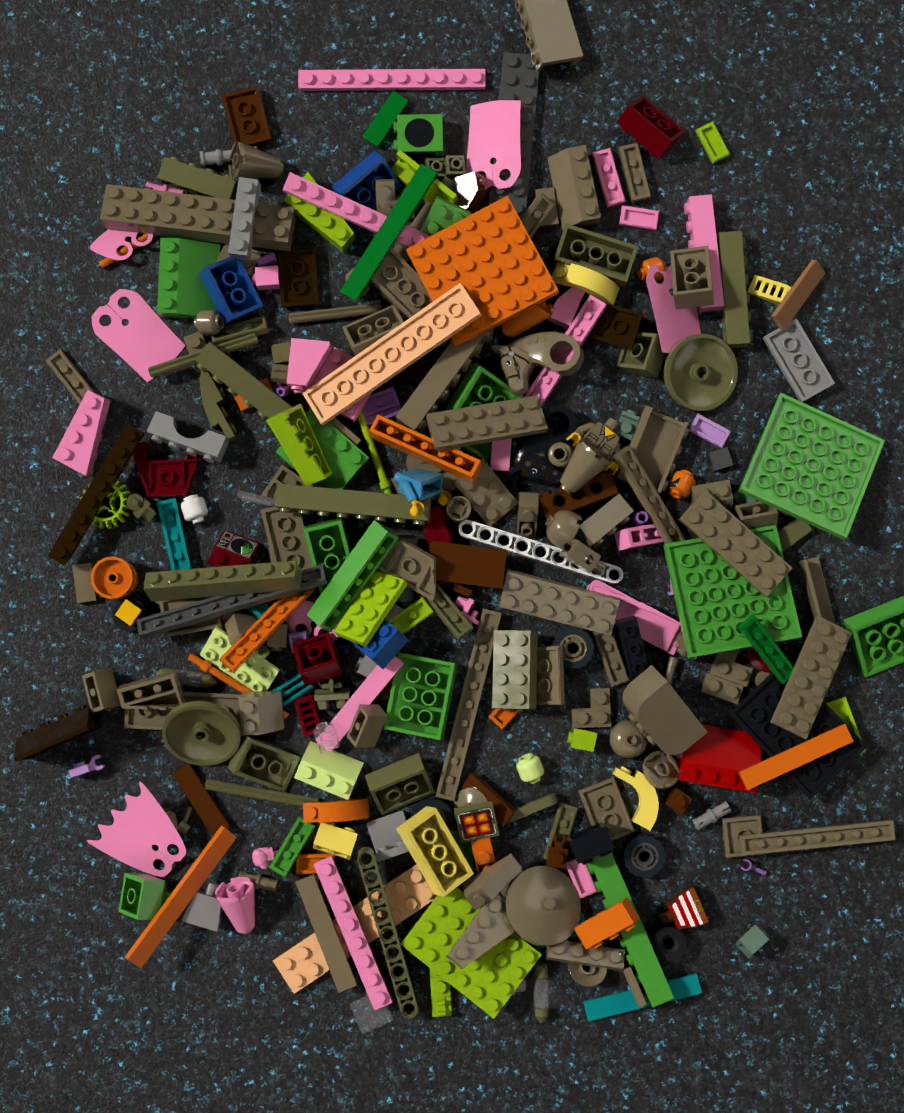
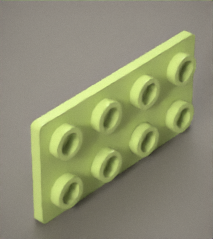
[200,627,280,691]

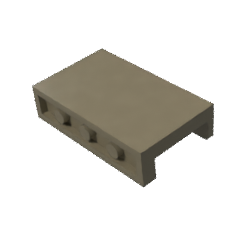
[515,0,583,71]
[616,405,689,494]

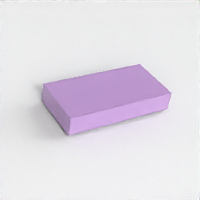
[689,414,731,449]

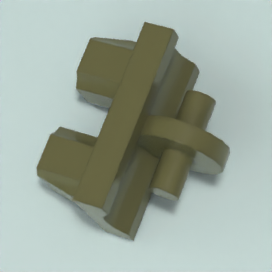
[126,494,156,522]
[314,678,350,710]

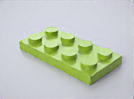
[334,570,408,647]

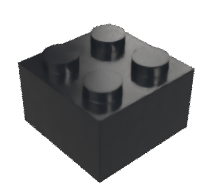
[566,822,614,865]

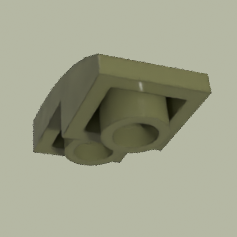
[424,155,466,178]

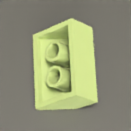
[294,741,364,800]

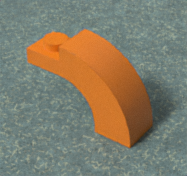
[303,798,370,823]

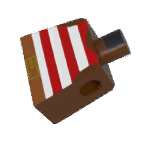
[658,885,709,930]

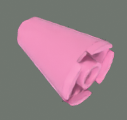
[215,877,255,934]

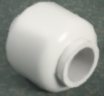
[181,494,208,524]

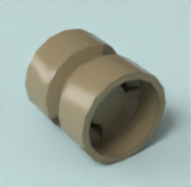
[446,496,471,523]

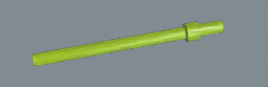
[357,410,393,494]

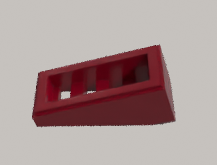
[293,694,324,737]

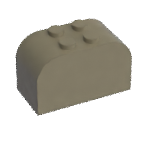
[622,665,707,755]

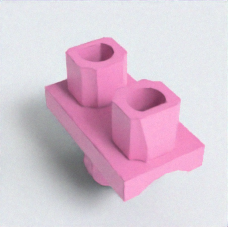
[455,596,479,625]

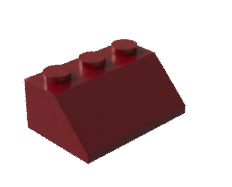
[616,96,685,159]

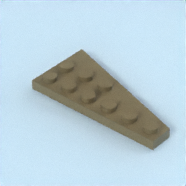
[446,870,523,969]

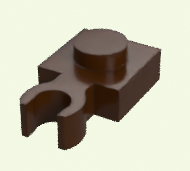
[546,833,568,869]

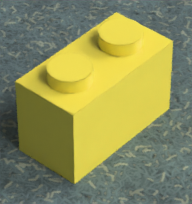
[313,822,358,860]

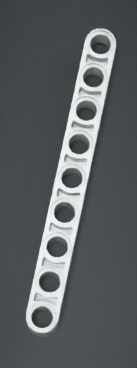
[459,520,623,584]

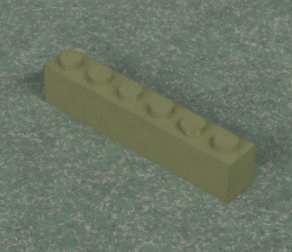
[717,231,753,348]
[195,342,293,420]

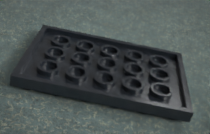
[728,673,867,800]

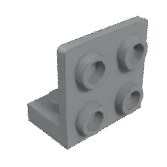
[366,811,409,862]

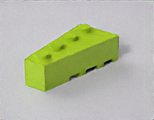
[284,172,355,253]
[266,404,332,486]

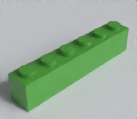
[306,520,399,632]

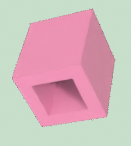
[252,266,280,290]

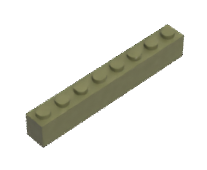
[275,483,432,525]
[143,560,302,601]

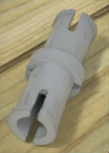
[692,801,732,831]

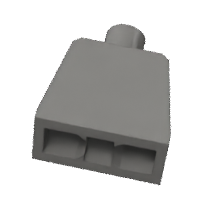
[182,881,223,932]

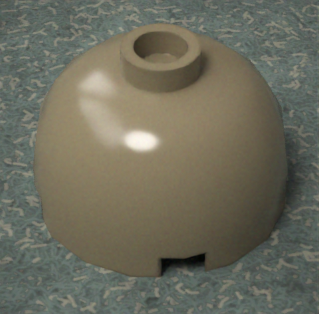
[545,510,582,549]
[609,720,648,758]

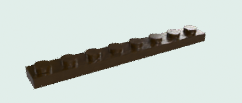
[47,423,145,566]

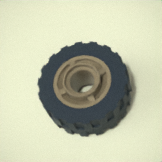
[552,627,594,670]

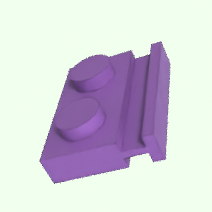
[362,387,402,426]

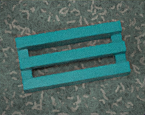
[273,673,314,707]

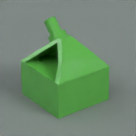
[118,873,171,920]

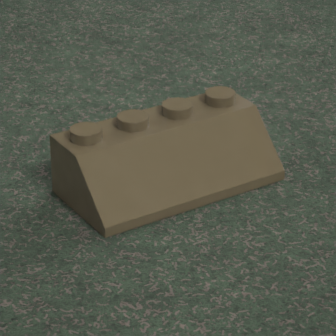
[547,145,601,231]

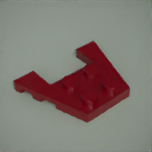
[133,442,200,499]

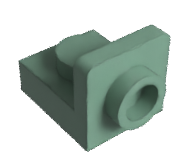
[614,410,641,441]

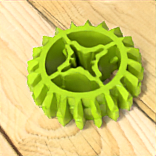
[80,480,131,529]

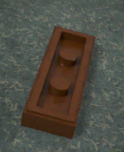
[461,772,516,826]

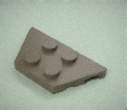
[377,539,436,601]

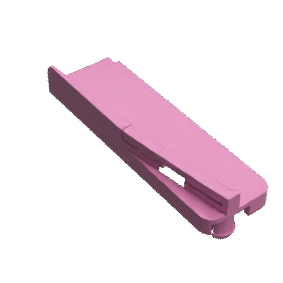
[587,580,682,655]

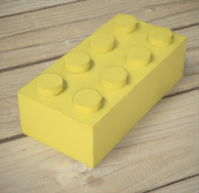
[396,806,474,897]

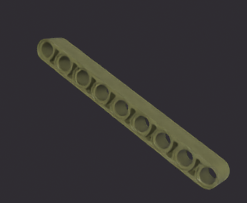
[357,847,418,1019]

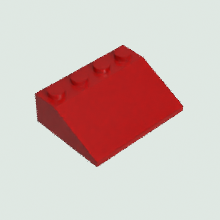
[678,725,761,793]

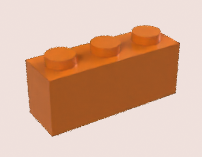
[574,897,640,949]

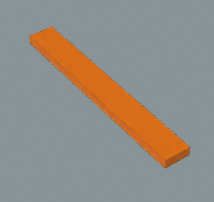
[125,825,237,968]

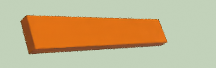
[219,588,315,673]
[738,724,854,790]

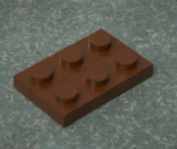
[221,86,272,146]

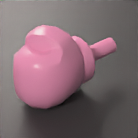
[252,847,278,869]

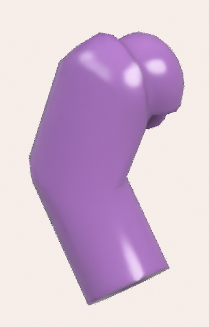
[273,383,290,397]

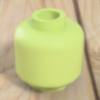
[516,753,544,784]

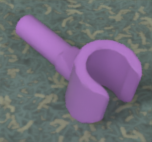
[740,859,767,876]

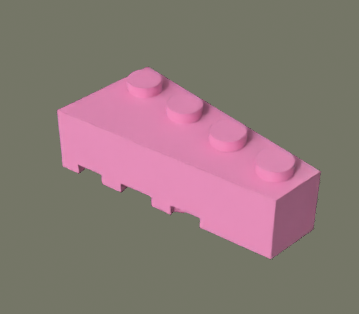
[52,390,111,477]

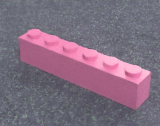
[684,194,724,312]

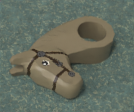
[491,332,584,395]

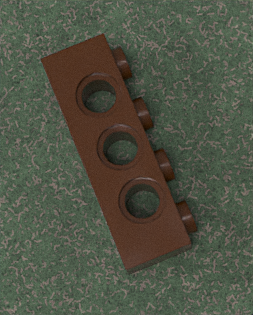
[539,470,619,521]

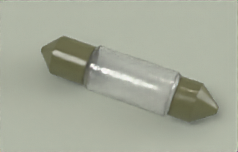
[156,667,217,688]
[533,959,549,1023]

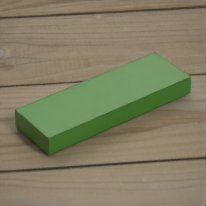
[269,817,316,878]

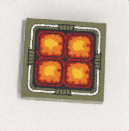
[454,801,500,843]

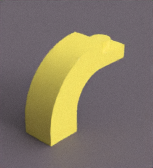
[552,263,620,305]
[612,766,659,831]

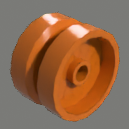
[90,556,138,600]

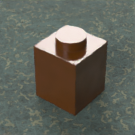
[663,787,692,815]

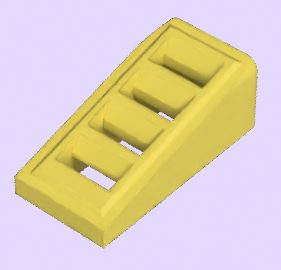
[747,275,791,305]

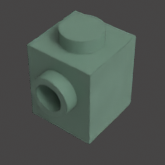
[736,924,769,959]

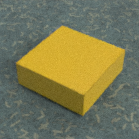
[115,599,143,626]

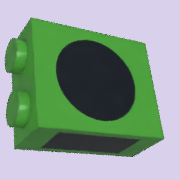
[394,114,443,158]

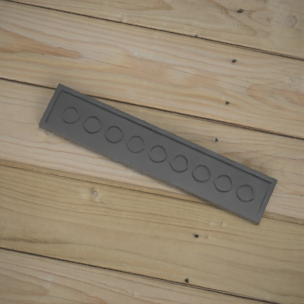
[489,52,539,219]

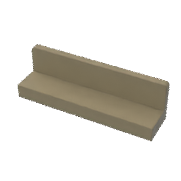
[798,557,835,624]

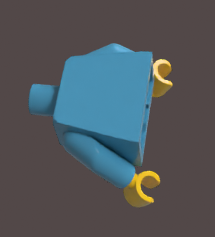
[394,469,452,516]

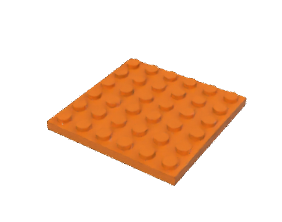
[406,196,559,347]

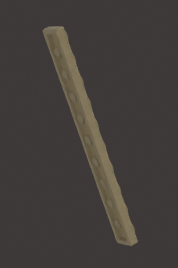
[435,608,502,801]

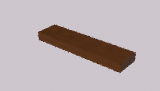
[172,763,231,836]

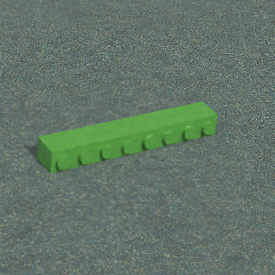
[587,853,674,1008]

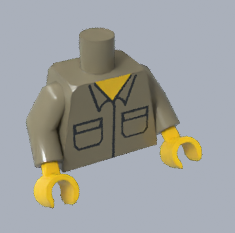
[566,418,620,475]

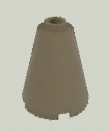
[229,142,283,180]
[560,438,611,493]

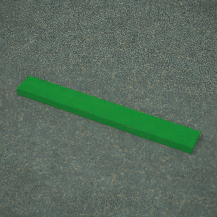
[340,164,438,303]

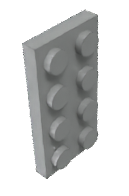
[763,318,835,402]

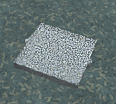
[349,995,394,1034]

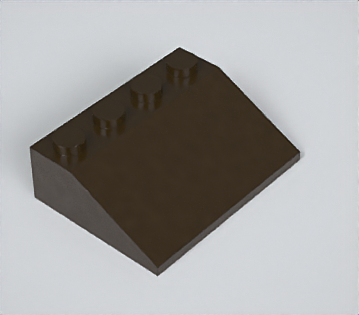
[14,705,102,762]

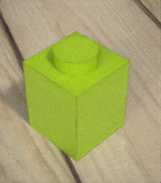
[567,728,597,752]

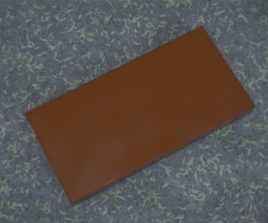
[429,541,507,589]

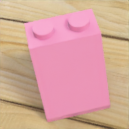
[286,338,333,395]

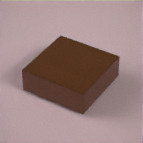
[452,583,473,597]

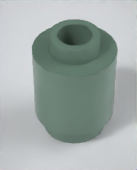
[396,586,416,607]

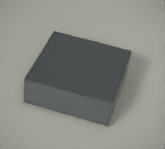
[708,447,733,471]

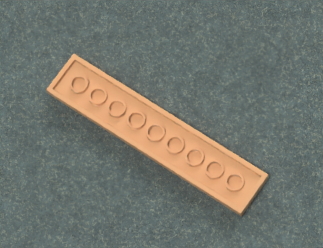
[302,283,482,425]
[273,864,437,994]

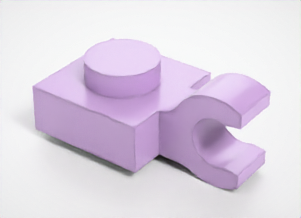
[68,755,105,778]

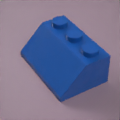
[331,151,402,210]
[199,257,263,325]

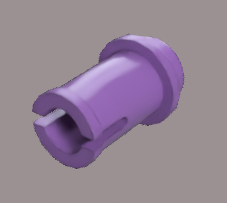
[632,511,648,526]

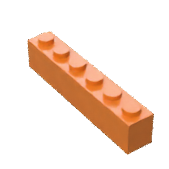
[369,414,483,484]

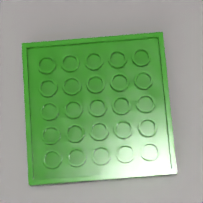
[738,393,885,540]
[663,525,802,659]

